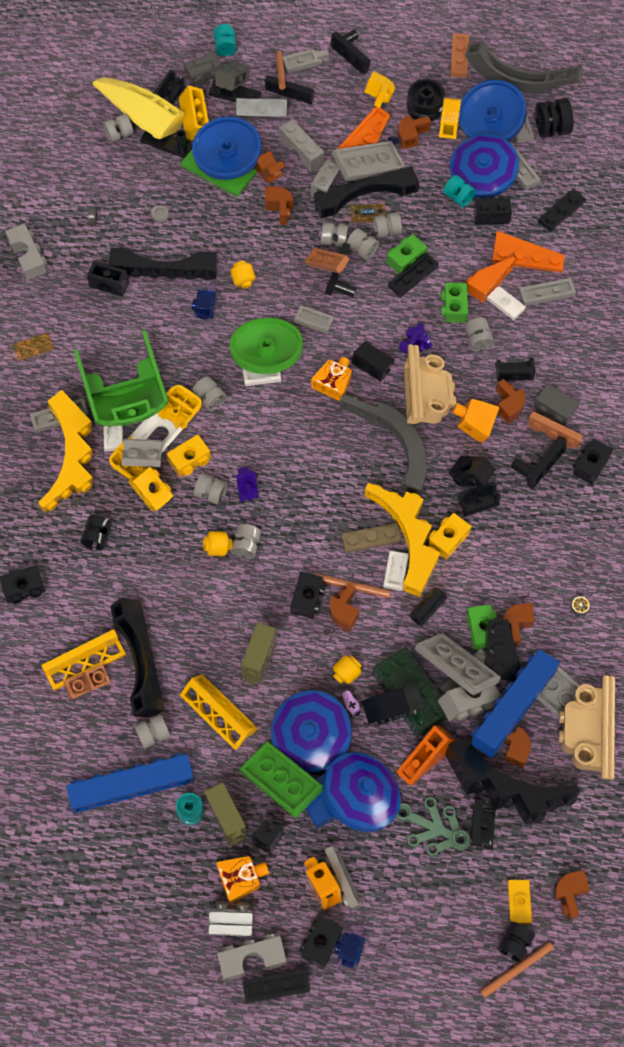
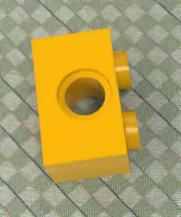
[166,434,211,477]
[128,467,173,511]
[428,513,472,560]

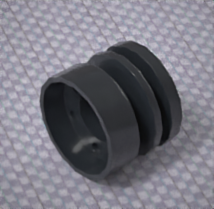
[535,98,574,139]

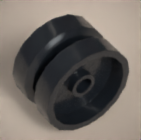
[406,79,445,122]

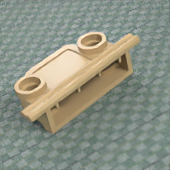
[404,344,456,424]
[558,676,615,780]

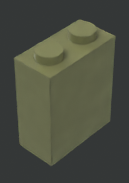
[241,622,277,685]
[204,782,247,845]

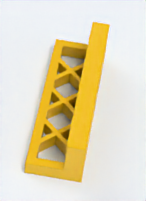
[41,629,126,691]
[180,674,258,750]

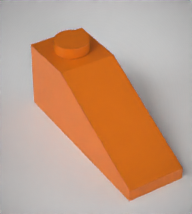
[466,257,516,303]
[396,725,457,786]

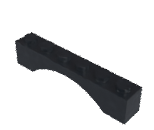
[314,166,419,219]
[109,248,218,281]
[110,598,165,718]

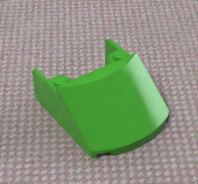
[74,330,168,427]

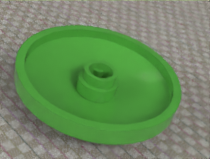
[230,318,303,374]

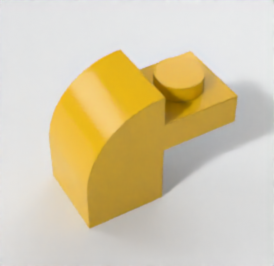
[364,71,395,108]
[439,98,461,139]

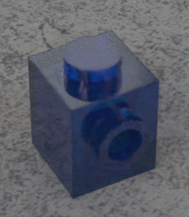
[192,290,217,320]
[335,932,365,968]

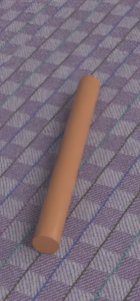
[276,51,286,90]
[315,574,391,598]
[480,942,554,998]

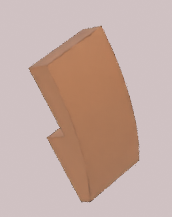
[63,664,111,700]

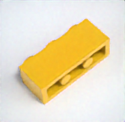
[179,85,209,141]

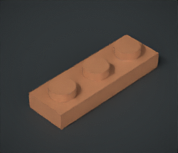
[450,33,469,78]
[304,248,350,274]
[527,411,583,449]

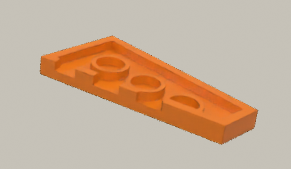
[337,106,390,149]
[492,231,565,273]

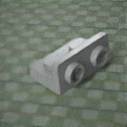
[311,159,340,197]
[122,438,162,467]

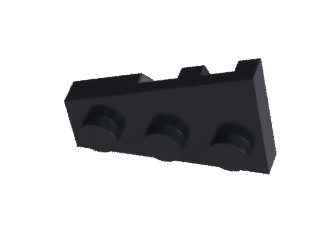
[484,619,521,680]

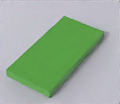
[181,150,257,197]
[239,741,323,819]

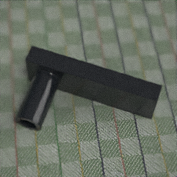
[330,30,371,75]
[140,130,193,158]
[324,243,357,297]
[511,437,567,489]

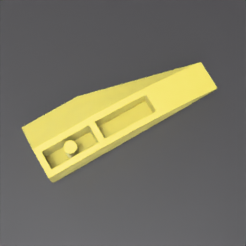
[93,77,185,139]

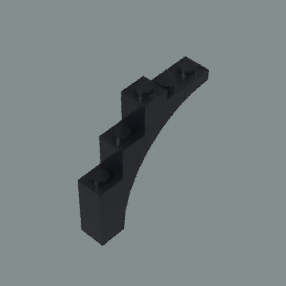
[445,739,580,825]

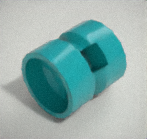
[213,24,237,56]
[443,175,476,208]
[176,793,204,826]

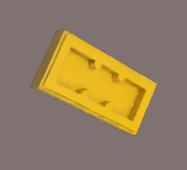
[507,880,532,924]

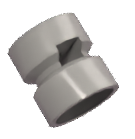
[103,114,134,143]
[373,212,402,239]
[321,222,349,248]
[347,228,379,261]
[465,317,494,352]
[192,376,227,411]
[194,473,228,505]
[231,524,261,559]
[134,713,170,749]

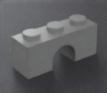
[279,119,324,172]
[5,223,48,280]
[438,685,503,722]
[217,934,287,982]

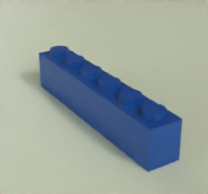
[471,649,560,758]
[66,753,194,814]

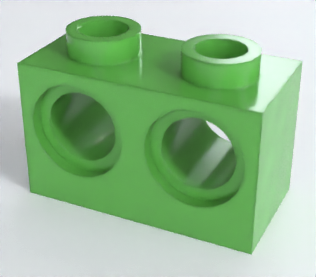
[441,283,468,322]

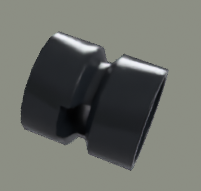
[80,515,112,550]
[497,921,535,963]

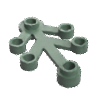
[396,797,471,857]

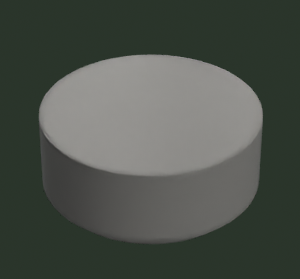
[151,205,169,222]

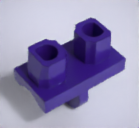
[399,323,432,354]
[236,467,259,502]

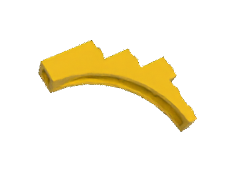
[38,390,93,513]
[365,483,440,598]

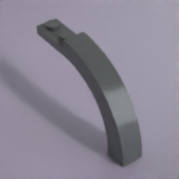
[465,40,584,94]
[340,394,427,496]

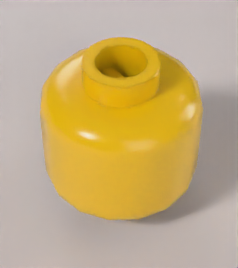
[230,261,256,289]
[203,531,232,557]
[333,655,362,685]

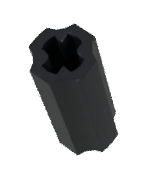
[409,587,447,627]

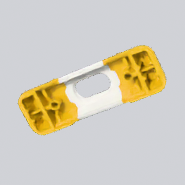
[109,385,202,479]

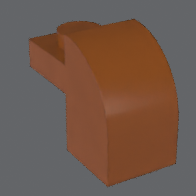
[398,115,431,150]
[255,151,285,183]
[265,187,293,225]
[496,379,525,424]
[329,583,360,632]
[503,603,535,647]
[503,726,531,768]
[553,870,590,921]

